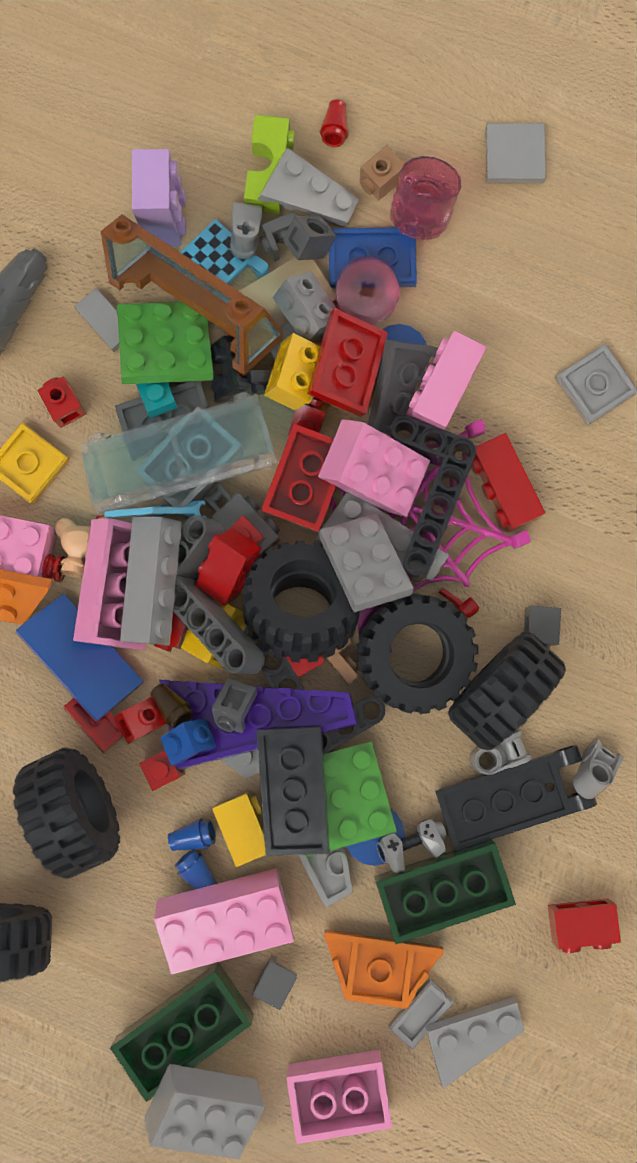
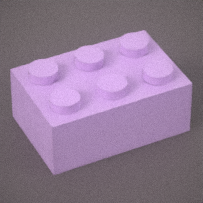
[132,149,186,246]

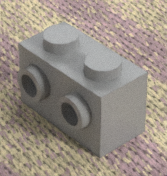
[273,271,336,343]

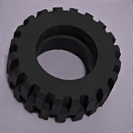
[243,541,360,663]
[356,594,479,714]
[448,631,566,750]
[13,748,120,878]
[0,903,52,982]

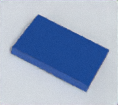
[329,227,417,288]

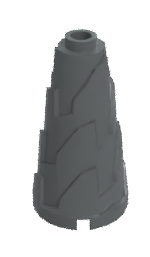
[0,248,48,355]

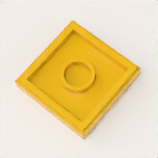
[0,422,70,505]

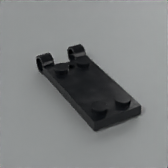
[435,745,597,851]

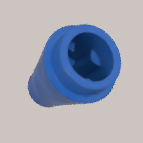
[168,818,216,851]
[175,850,218,889]

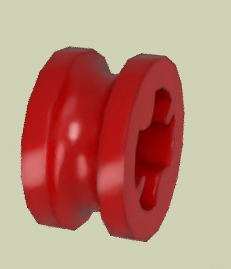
[42,554,65,583]

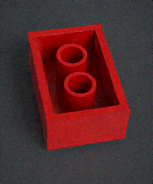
[261,424,337,532]

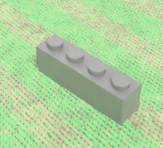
[120,517,181,645]

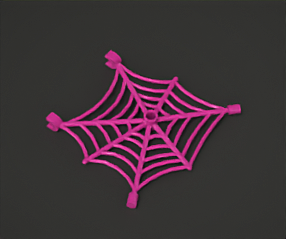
[330,419,532,593]

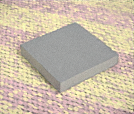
[485,123,546,183]
[555,344,637,426]

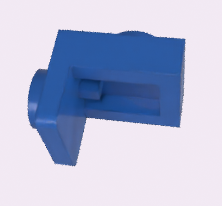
[160,719,216,766]

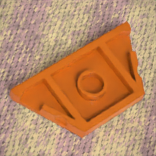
[0,569,52,625]
[324,930,444,1009]

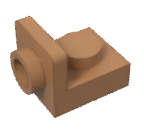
[326,638,358,685]

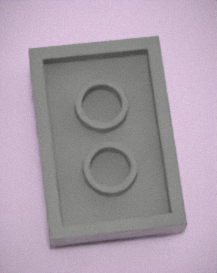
[319,514,414,612]

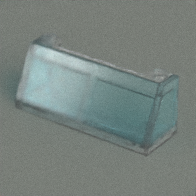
[80,391,278,515]

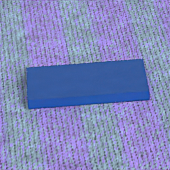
[16,593,144,723]

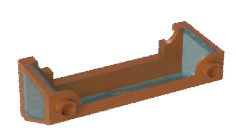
[100,214,283,375]

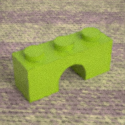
[244,115,295,215]

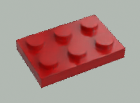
[307,308,388,417]

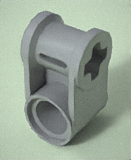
[230,201,263,259]
[469,730,532,775]
[573,738,623,799]

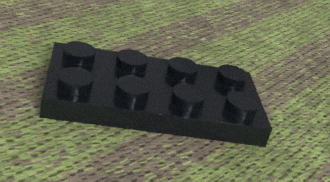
[257,725,330,856]

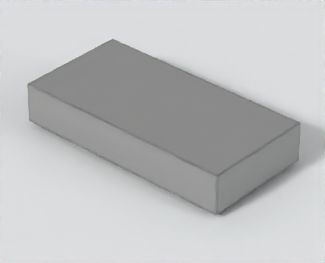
[74,288,119,352]
[389,978,454,1050]

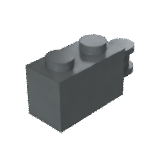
[203,483,280,558]

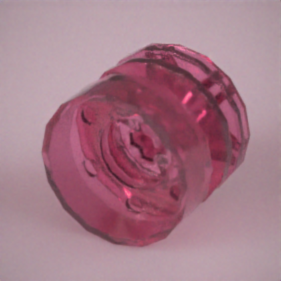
[390,156,462,240]
[336,256,400,325]

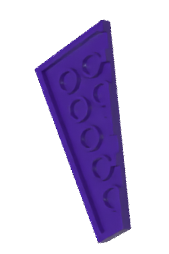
[159,679,358,770]

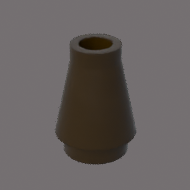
[151,683,194,728]

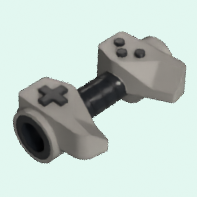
[377,819,446,873]

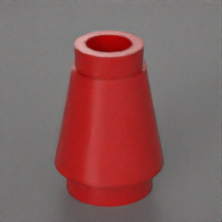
[320,99,348,147]

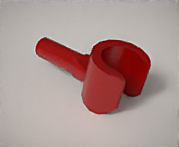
[438,587,479,618]

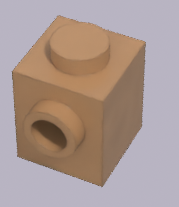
[360,145,406,201]

